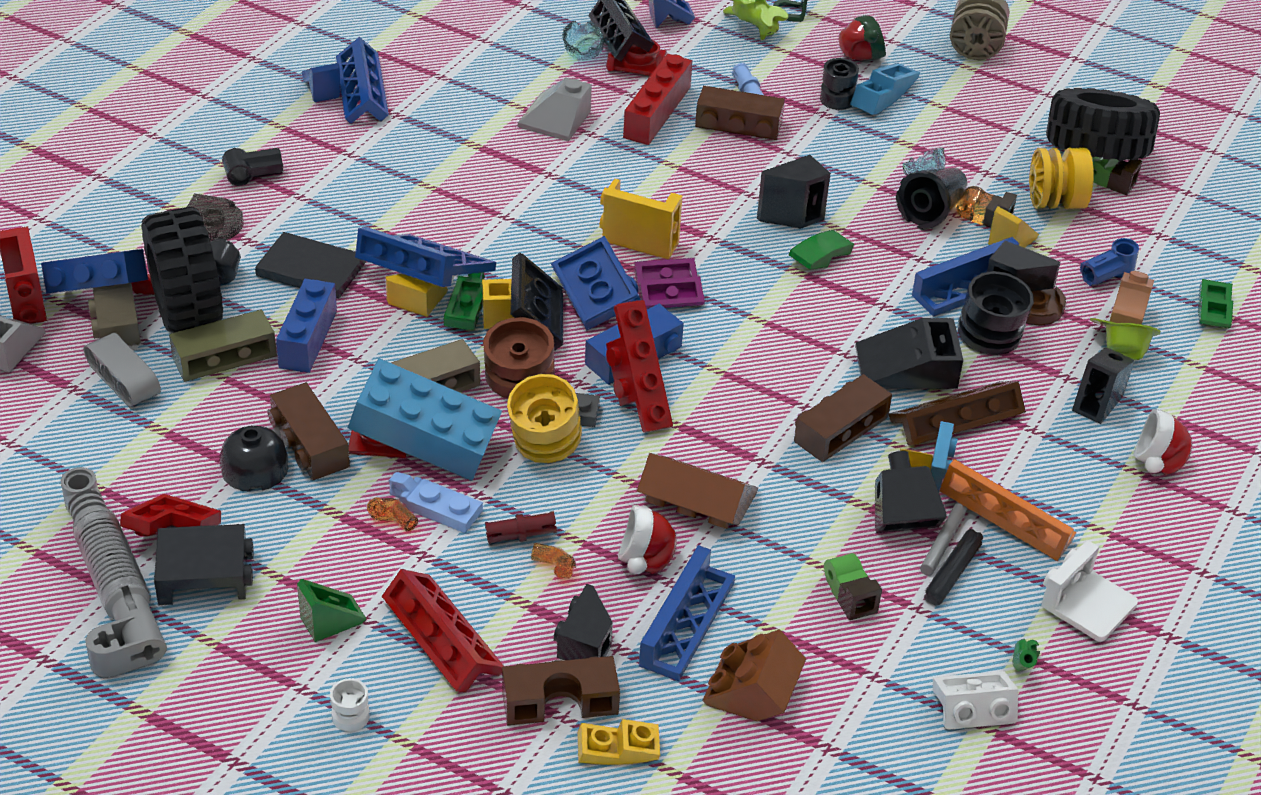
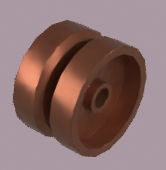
[483,317,555,398]

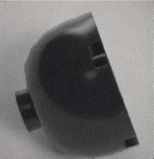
[219,425,288,492]

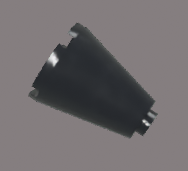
[896,168,967,229]

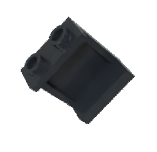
[154,524,254,606]

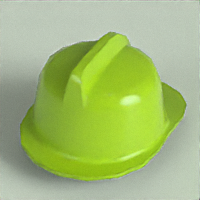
[1090,318,1161,360]

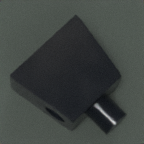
[1072,348,1134,424]
[875,451,947,533]

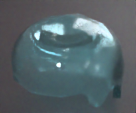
[562,21,605,60]
[902,147,946,176]

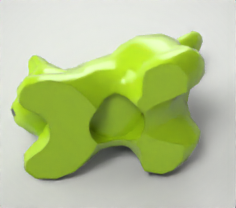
[723,0,788,40]

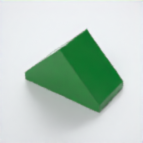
[297,579,367,642]

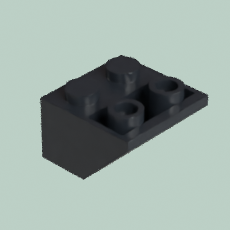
[757,155,831,229]

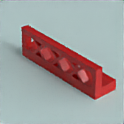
[381,569,504,693]

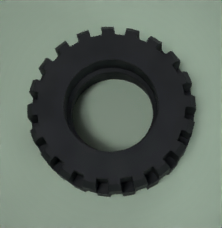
[1046,88,1160,160]
[141,206,223,333]

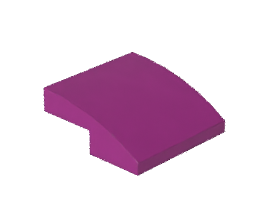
[634,258,705,309]

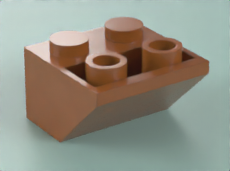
[702,629,806,721]

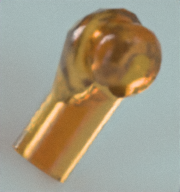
[367,497,418,531]
[531,543,576,579]

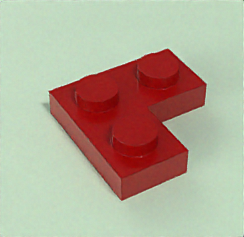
[120,494,221,536]

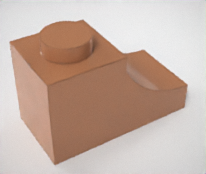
[1109,271,1154,324]

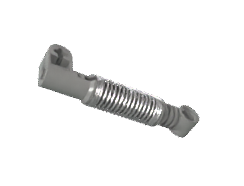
[61,467,167,678]

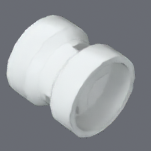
[330,678,370,732]

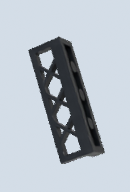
[588,0,654,62]

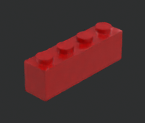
[623,53,693,145]

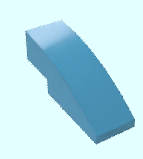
[851,63,920,115]

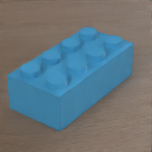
[347,358,502,481]

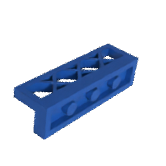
[336,37,389,124]
[912,237,1020,317]
[639,545,735,681]

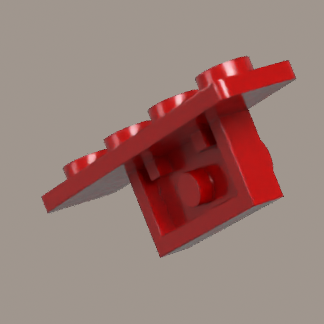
[606,300,673,432]

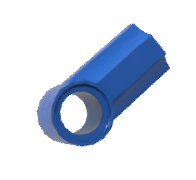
[1080,238,1139,286]

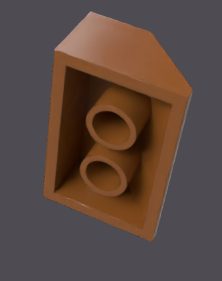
[637,453,759,529]

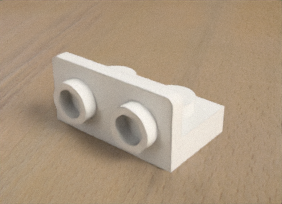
[933,671,1018,730]

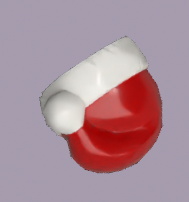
[1134,409,1192,475]
[618,505,677,575]

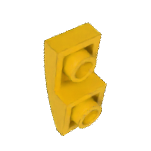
[577,719,660,765]

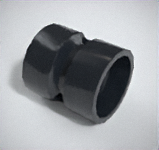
[820,58,859,110]

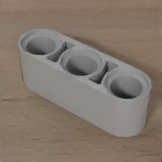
[83,333,161,407]

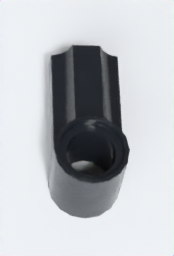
[222,148,284,186]

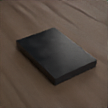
[255,232,366,299]
[510,253,563,351]

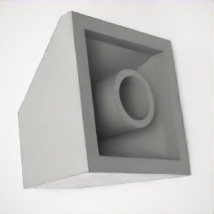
[518,77,592,141]

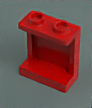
[0,226,47,324]

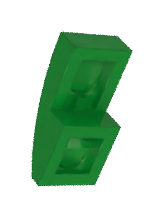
[789,230,854,270]
[1198,279,1234,328]

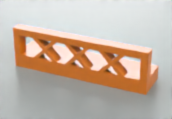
[939,459,1076,561]

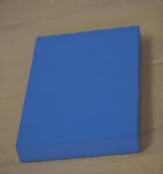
[551,236,641,331]

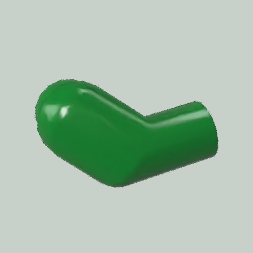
[1012,639,1040,671]

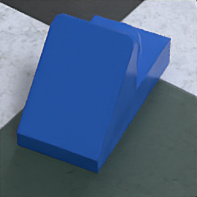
[648,0,695,28]
[301,63,340,102]

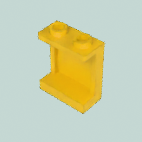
[599,178,683,259]

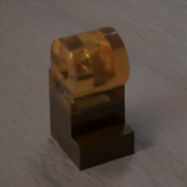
[956,186,1017,228]

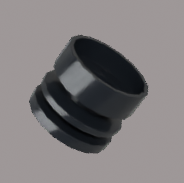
[958,271,1033,355]

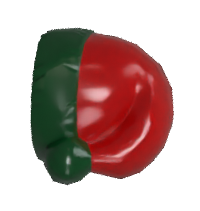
[839,15,886,60]

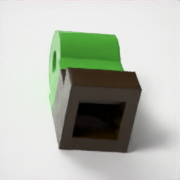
[1092,157,1143,196]
[824,553,882,621]

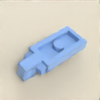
[389,472,483,533]

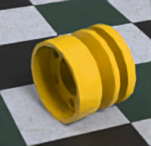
[1029,148,1094,209]
[507,374,582,464]

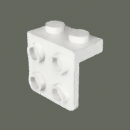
[1041,540,1138,642]

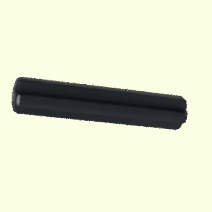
[924,529,983,606]

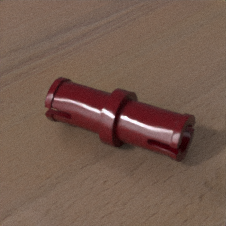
[485,511,557,545]

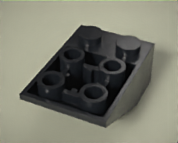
[855,318,963,389]

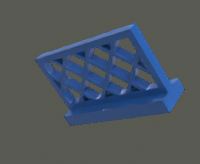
[355,227,496,287]

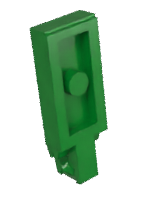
[443,272,485,330]

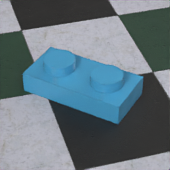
[931,421,958,492]

